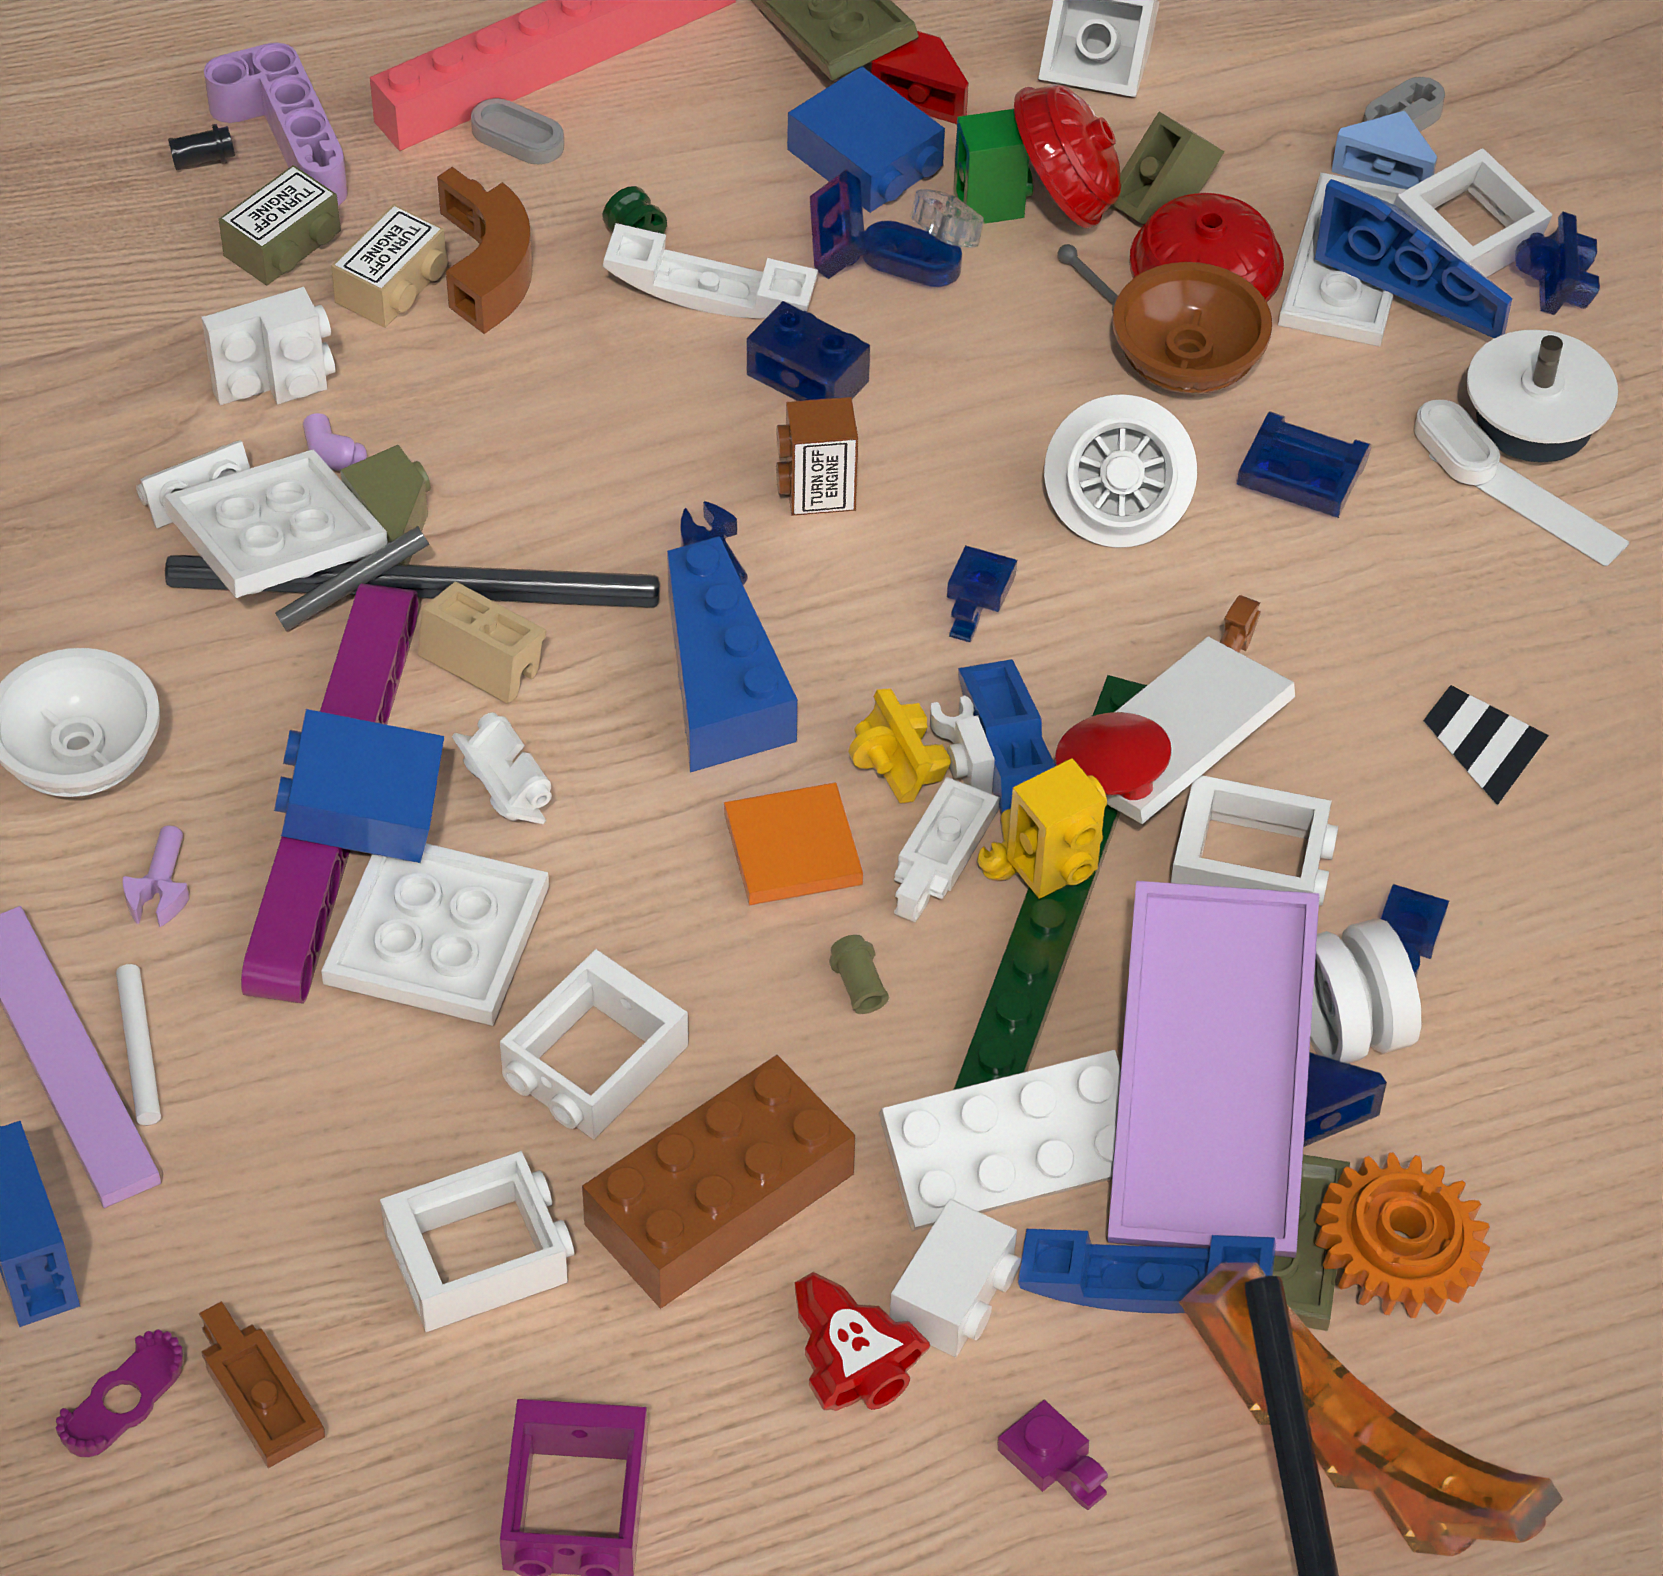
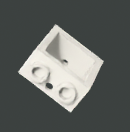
[1393,148,1553,277]
[1171,775,1339,906]
[500,949,688,1140]
[380,1151,574,1332]

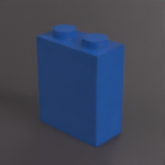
[787,66,945,213]
[274,709,444,863]

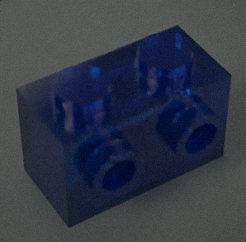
[747,301,870,401]

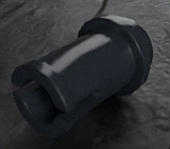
[168,124,235,170]

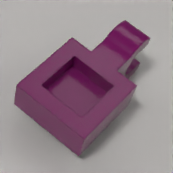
[998,1399,1108,1510]

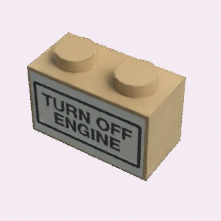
[331,204,448,328]

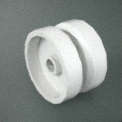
[1310,918,1422,1067]

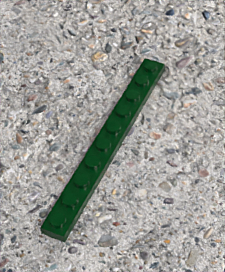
[953,675,1147,1090]

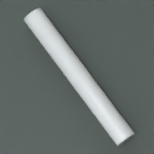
[116,964,161,1126]

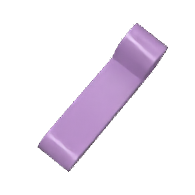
[204,42,348,206]

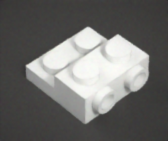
[202,287,335,405]

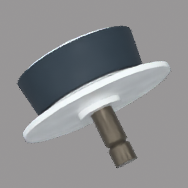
[1467,330,1618,462]

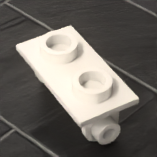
[136,440,250,528]
[452,712,552,824]

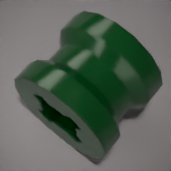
[602,186,667,234]

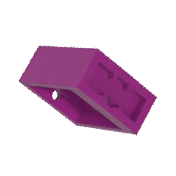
[500,1399,648,1576]

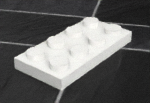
[879,1050,1121,1231]

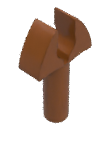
[1220,595,1261,653]

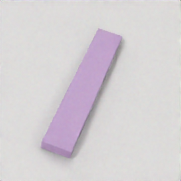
[0,906,161,1208]

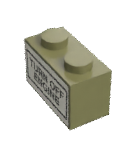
[219,165,341,286]

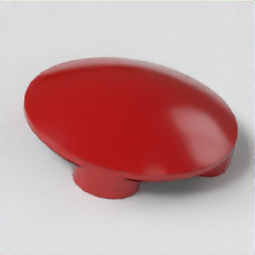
[1055,712,1172,800]

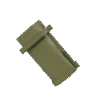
[829,935,889,1014]

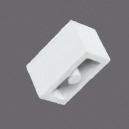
[890,1199,1021,1358]

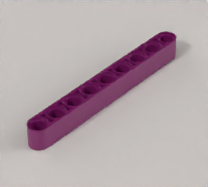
[241,583,418,1004]

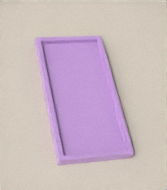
[1108,881,1319,1258]

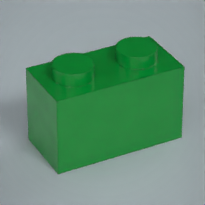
[953,109,1033,227]

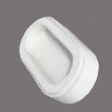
[1414,400,1500,485]

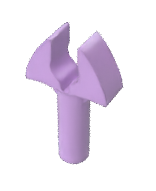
[123,825,189,927]

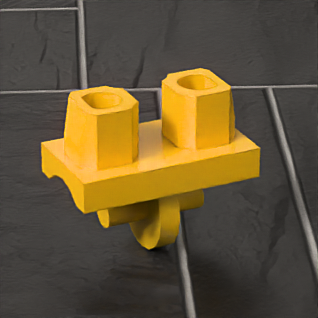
[848,688,951,803]

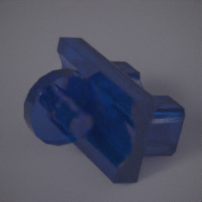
[1515,211,1600,315]

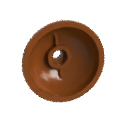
[1113,262,1272,394]

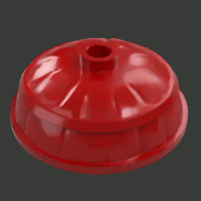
[1014,84,1121,229]
[1129,193,1284,302]

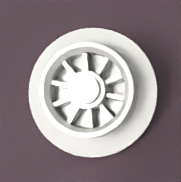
[1044,395,1197,547]

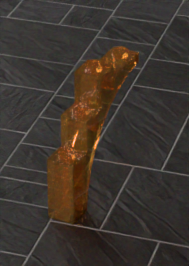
[1179,1263,1563,1556]

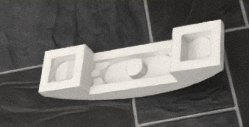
[603,223,818,319]

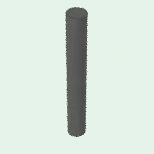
[275,526,430,631]

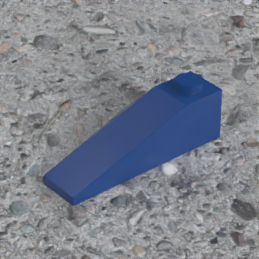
[1315,179,1513,338]

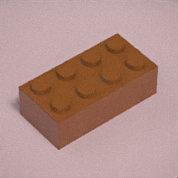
[582,1055,855,1309]

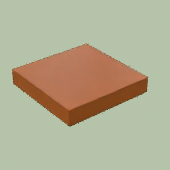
[724,782,863,905]

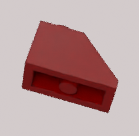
[871,31,969,124]

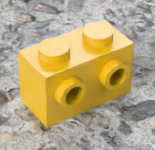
[1007,758,1107,899]

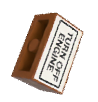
[776,397,858,516]

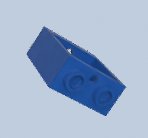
[0,1121,80,1327]

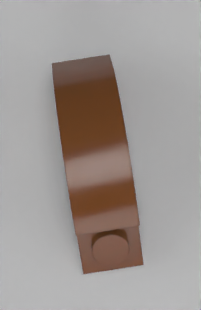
[437,167,533,334]

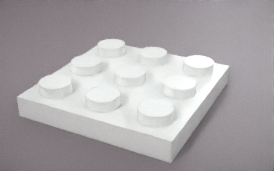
[164,449,387,598]
[321,843,549,1026]

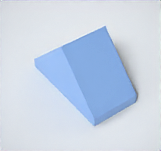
[1332,111,1437,190]

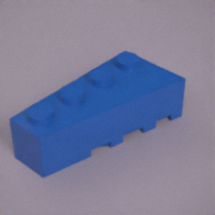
[667,536,798,773]

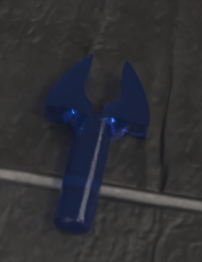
[680,501,748,585]

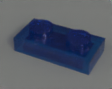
[809,169,866,279]

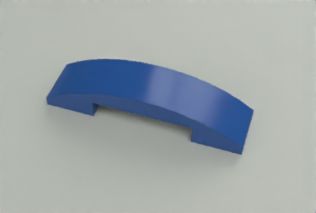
[1018,1229,1276,1314]

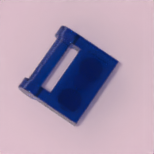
[1237,411,1371,518]

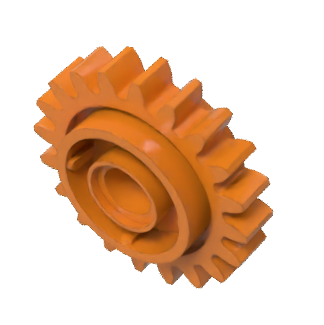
[1315,1152,1490,1318]

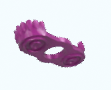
[56,1329,183,1457]

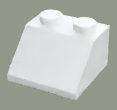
[1038,0,1159,98]

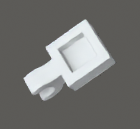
[930,696,995,794]

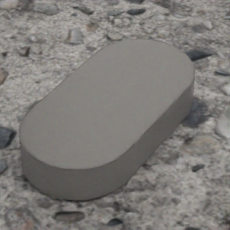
[471,98,564,165]

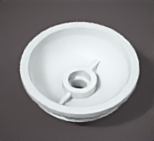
[0,648,160,797]

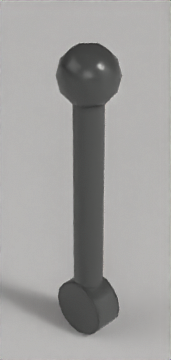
[1057,244,1118,313]

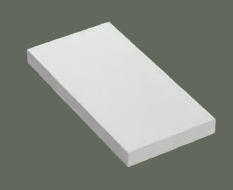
[1278,173,1406,347]
[1055,636,1295,824]

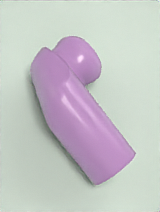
[303,413,367,471]

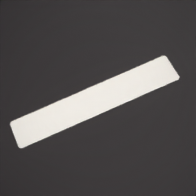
[1429,453,1629,566]

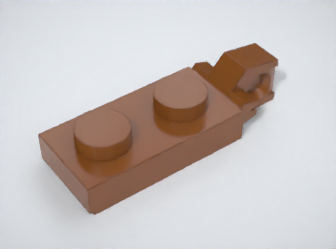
[199,1301,325,1468]

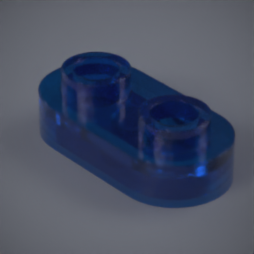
[862,221,962,287]

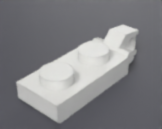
[894,777,1000,923]

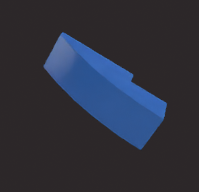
[958,659,1056,813]

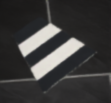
[1423,685,1549,806]

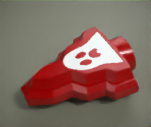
[795,1272,930,1411]

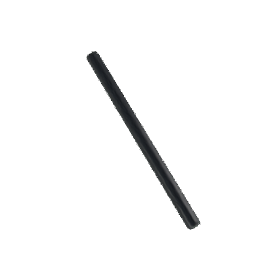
[165,555,660,608]

